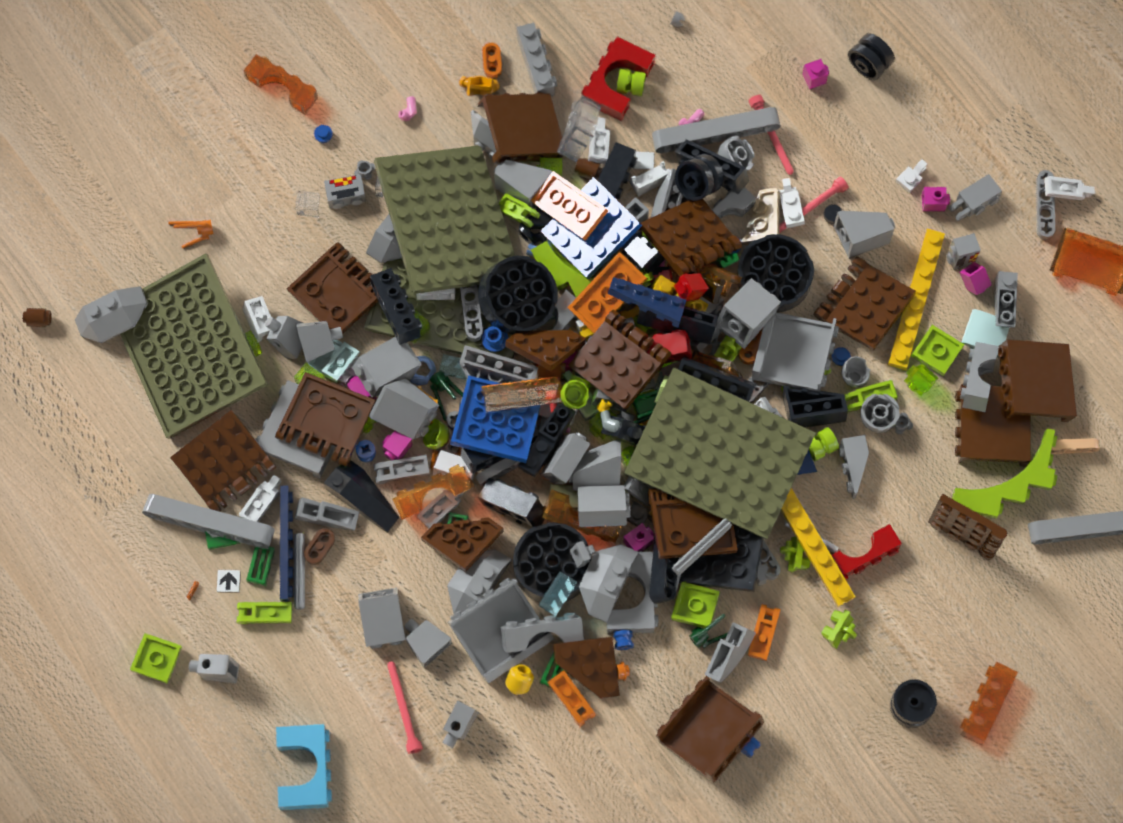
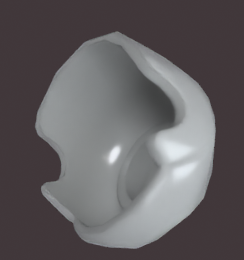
[841,356,871,388]

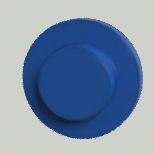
[314,125,333,143]
[831,347,851,366]

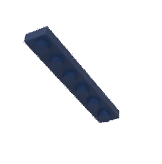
[280,485,294,602]

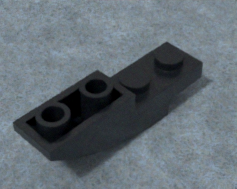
[518,402,576,478]

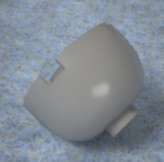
[718,136,755,171]
[861,394,899,433]

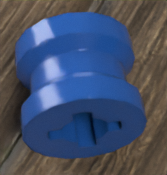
[356,440,376,463]
[613,630,634,650]
[741,737,761,758]

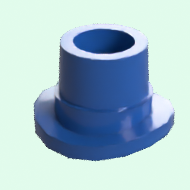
[482,326,508,352]

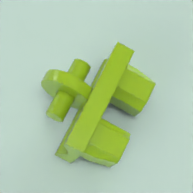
[712,335,742,369]
[779,536,810,572]
[821,609,857,649]

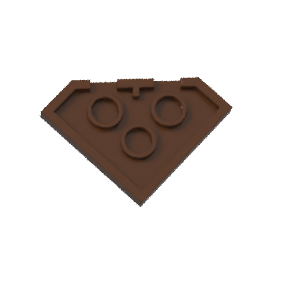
[505,330,586,371]
[421,517,504,572]
[553,636,620,698]

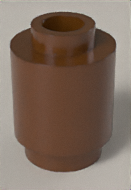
[574,158,603,180]
[22,308,52,327]

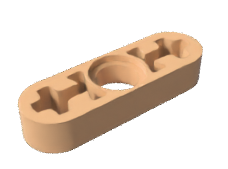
[1051,438,1100,454]

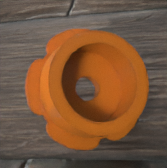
[616,661,630,681]

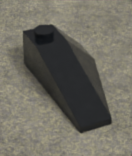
[324,460,399,533]

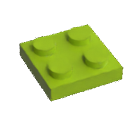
[911,324,965,376]
[671,582,720,628]
[130,633,182,684]

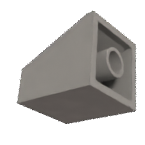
[494,160,552,209]
[834,211,895,259]
[716,278,781,349]
[352,337,422,398]
[369,378,439,439]
[569,440,621,491]
[358,587,405,649]

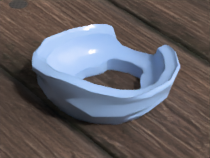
[410,356,436,385]

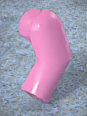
[398,96,417,121]
[679,109,705,126]

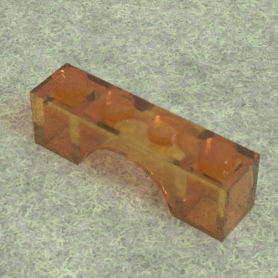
[243,54,318,115]
[393,464,475,520]
[542,489,623,543]

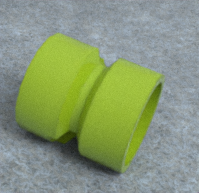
[616,69,646,97]
[808,427,839,461]

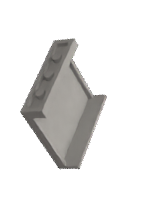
[752,312,839,392]
[256,380,336,479]
[447,578,554,683]

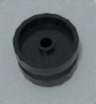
[847,33,895,81]
[675,154,724,201]
[890,679,937,728]

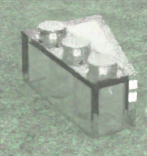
[557,95,601,162]

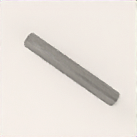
[672,519,732,575]
[294,533,305,610]

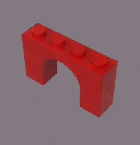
[581,36,656,121]

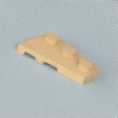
[742,188,780,246]

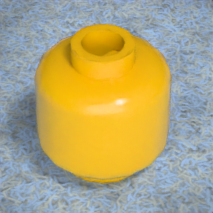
[505,664,534,695]

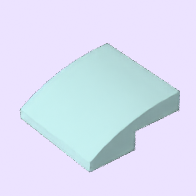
[961,309,1010,358]
[308,340,360,382]

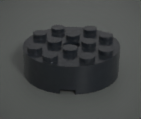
[737,234,814,313]
[478,255,558,334]
[513,522,592,604]

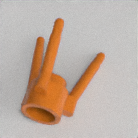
[168,220,213,249]

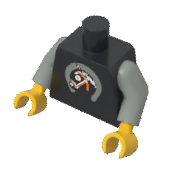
[597,399,649,446]

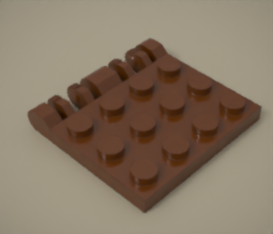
[640,199,742,276]
[286,242,378,334]
[813,256,916,351]
[568,310,671,410]
[275,372,376,467]
[170,410,277,512]
[648,488,737,559]
[928,494,1007,560]

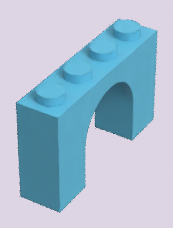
[276,724,332,810]

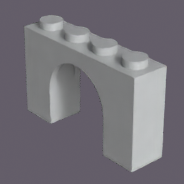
[607,552,658,634]

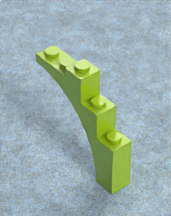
[531,240,655,310]
[952,428,1057,518]

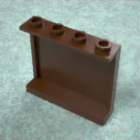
[477,92,567,164]
[998,339,1077,422]
[955,384,1031,467]
[656,675,765,783]

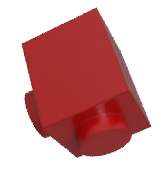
[674,273,709,301]

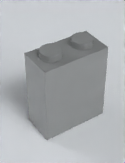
[540,433,590,484]
[578,485,630,527]

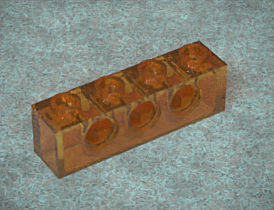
[959,661,1018,746]

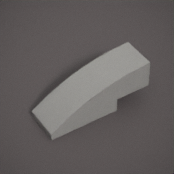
[294,497,359,531]
[705,622,756,683]

